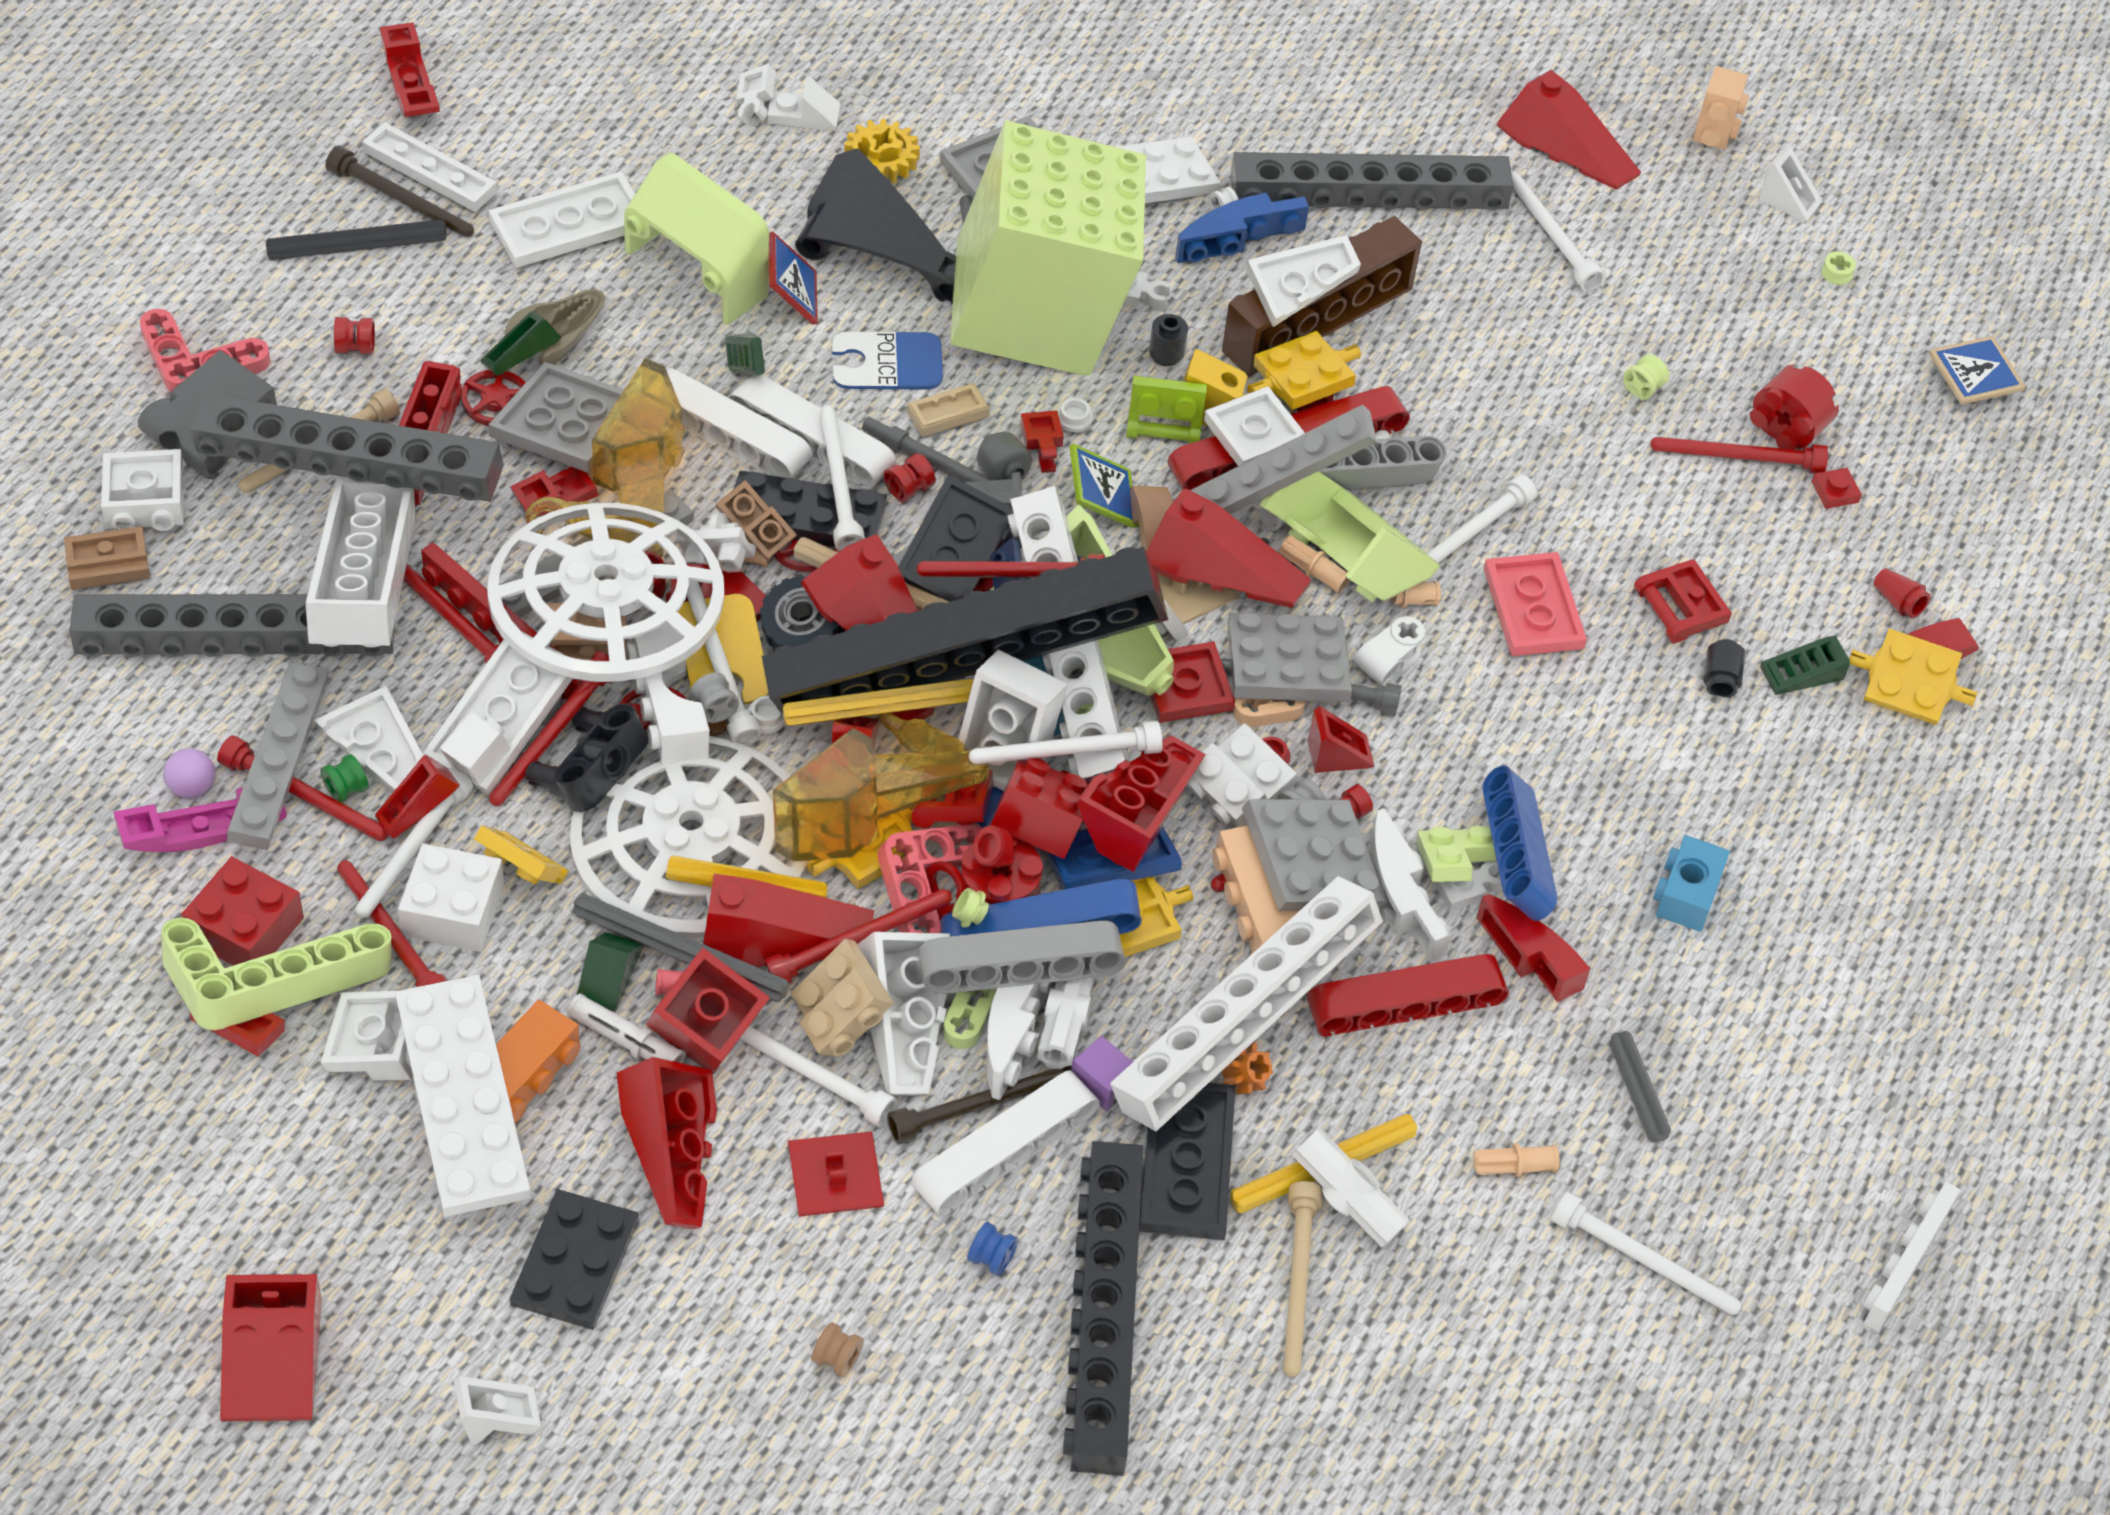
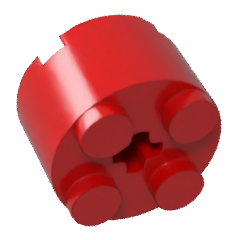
[1750,364,1839,450]
[961,836,1043,905]

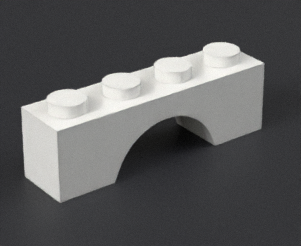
[626,623,709,765]

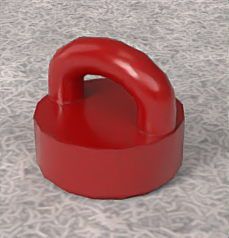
[973,826,1014,868]

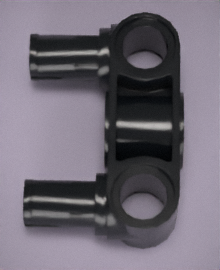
[525,704,649,812]

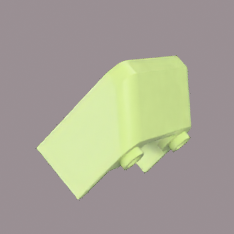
[624,153,769,325]
[1260,471,1441,603]

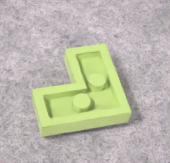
[1417,826,1497,882]

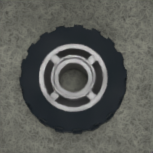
[760,574,846,650]

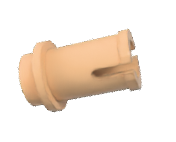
[1391,581,1441,608]

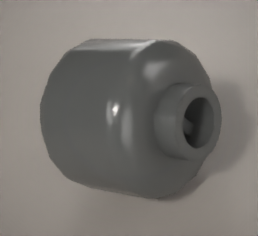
[977,431,1032,481]

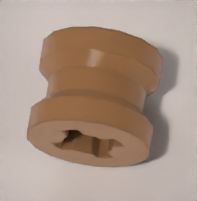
[811,1322,864,1378]

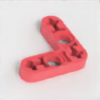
[140,309,271,392]
[878,824,982,933]

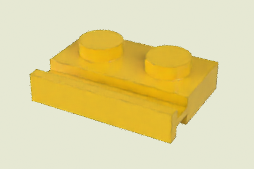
[474,825,569,885]

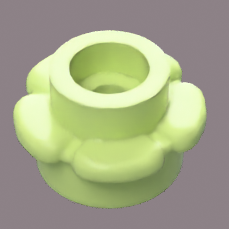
[952,888,989,928]

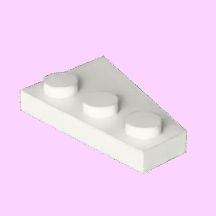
[1245,235,1361,327]
[313,686,424,793]

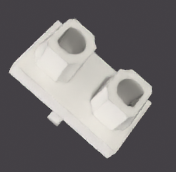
[677,513,756,572]

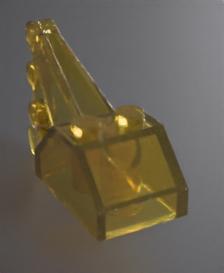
[525,358,685,558]
[772,713,989,862]

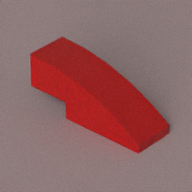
[1476,894,1591,1002]

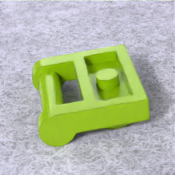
[1126,375,1207,444]

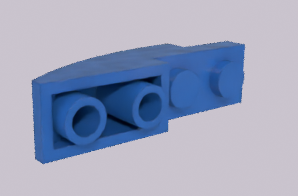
[1175,193,1309,263]

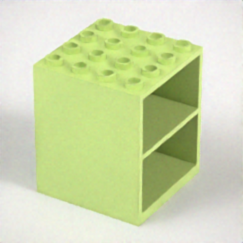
[950,120,1146,375]

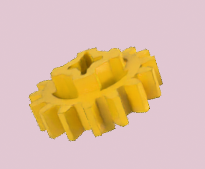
[844,119,920,183]

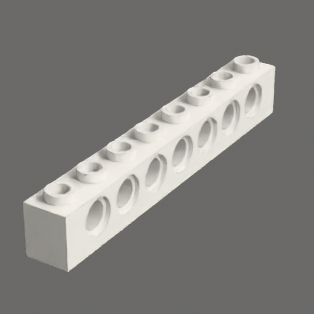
[1008,486,1129,785]
[1110,876,1383,1131]

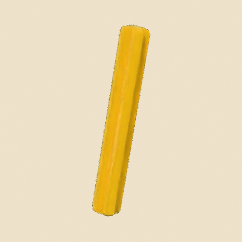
[666,855,827,898]

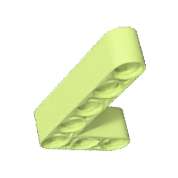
[161,918,391,1030]

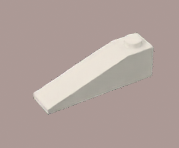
[857,932,950,1096]

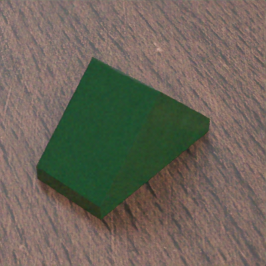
[576,932,644,1012]

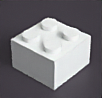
[398,843,504,952]

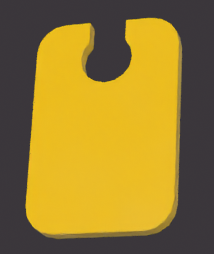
[678,594,769,704]

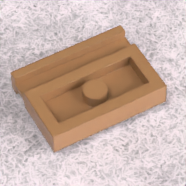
[64,526,150,590]

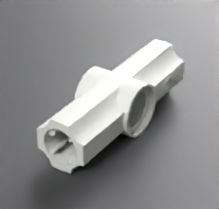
[1037,978,1096,1070]
[1292,1127,1410,1247]

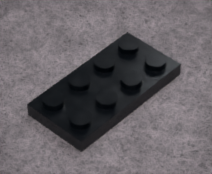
[733,470,887,547]
[1139,1083,1236,1241]

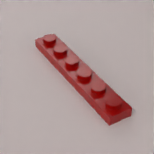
[421,542,589,700]

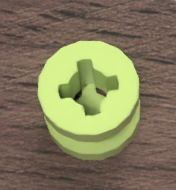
[1623,354,1670,400]

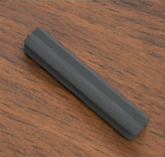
[1609,1031,1671,1142]

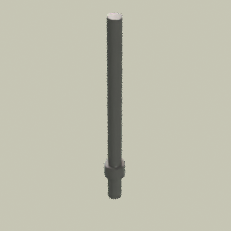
[862,416,1023,496]

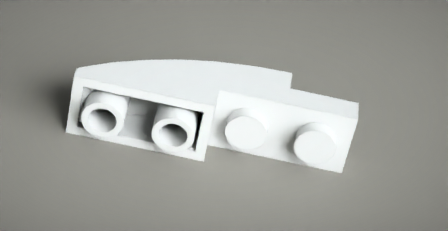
[1370,808,1450,962]
[986,982,1055,1100]

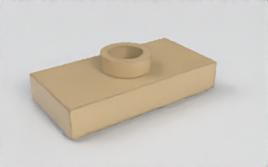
[907,383,990,437]

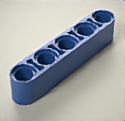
[1482,765,1557,921]
[940,879,1142,937]

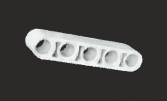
[642,368,813,478]
[728,375,896,490]
[911,1070,1100,1216]

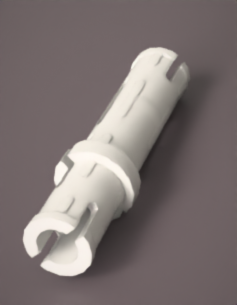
[567,994,686,1063]

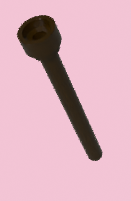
[325,145,474,237]
[887,1066,1072,1145]

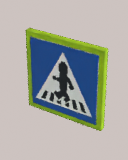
[1069,443,1138,528]

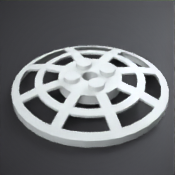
[488,503,724,682]
[570,736,812,938]

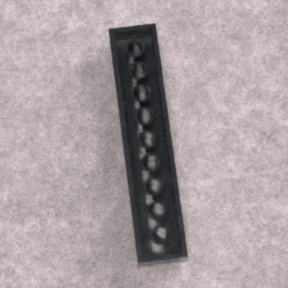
[761,547,1169,715]

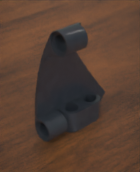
[795,148,956,305]

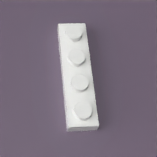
[362,122,497,212]
[1863,1182,1961,1333]

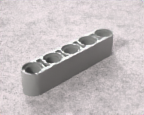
[1320,436,1447,490]
[918,921,1126,994]

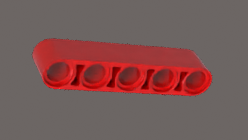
[1306,954,1509,1037]

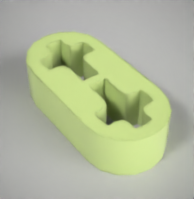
[943,988,996,1049]

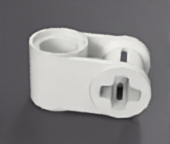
[1354,616,1425,686]

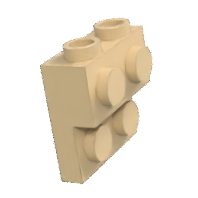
[791,939,894,1057]

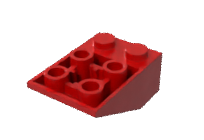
[220,1274,322,1422]

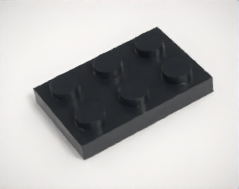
[898,474,1014,602]
[510,1189,639,1330]

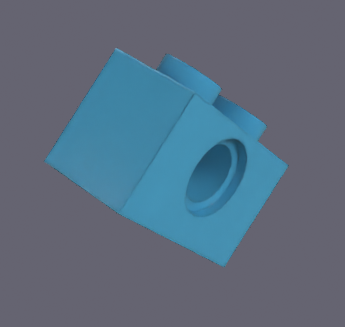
[1653,835,1730,932]

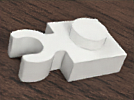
[736,64,776,125]
[1124,271,1171,309]
[1433,861,1503,911]

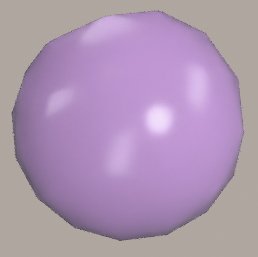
[163,748,215,799]

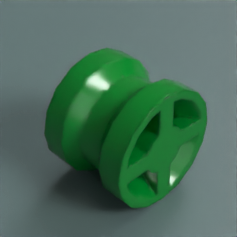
[320,754,369,803]

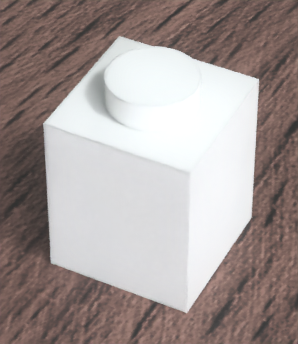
[440,712,510,785]

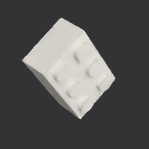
[952,650,1068,790]

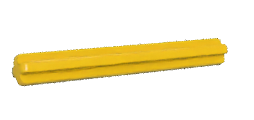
[783,678,974,726]
[1229,1114,1418,1213]

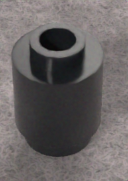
[1149,314,1188,366]
[1704,639,1746,698]

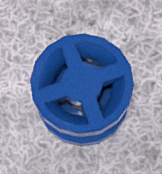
[967,1221,1019,1276]

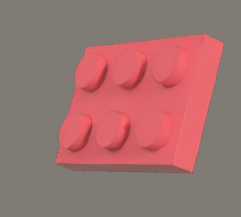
[1483,552,1587,657]

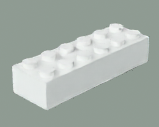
[306,479,416,647]

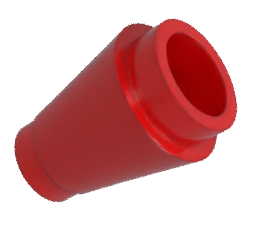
[1873,568,1930,618]

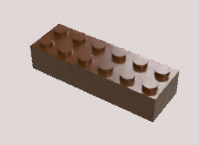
[1222,215,1422,377]

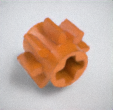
[1222,1042,1273,1095]

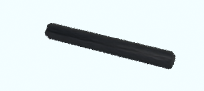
[266,219,447,260]

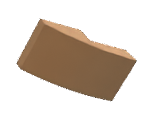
[715,480,797,560]
[1130,486,1173,552]

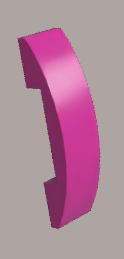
[114,788,287,852]

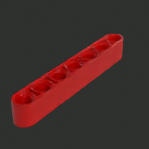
[1167,386,1410,490]

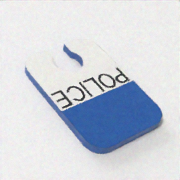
[832,332,943,390]

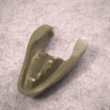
[504,289,605,365]

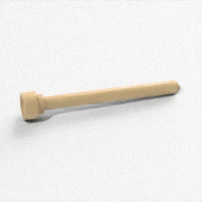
[238,388,400,493]
[1283,1181,1323,1377]

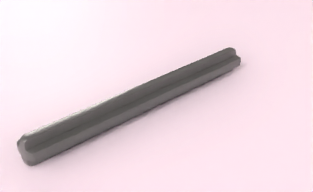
[572,894,789,1003]

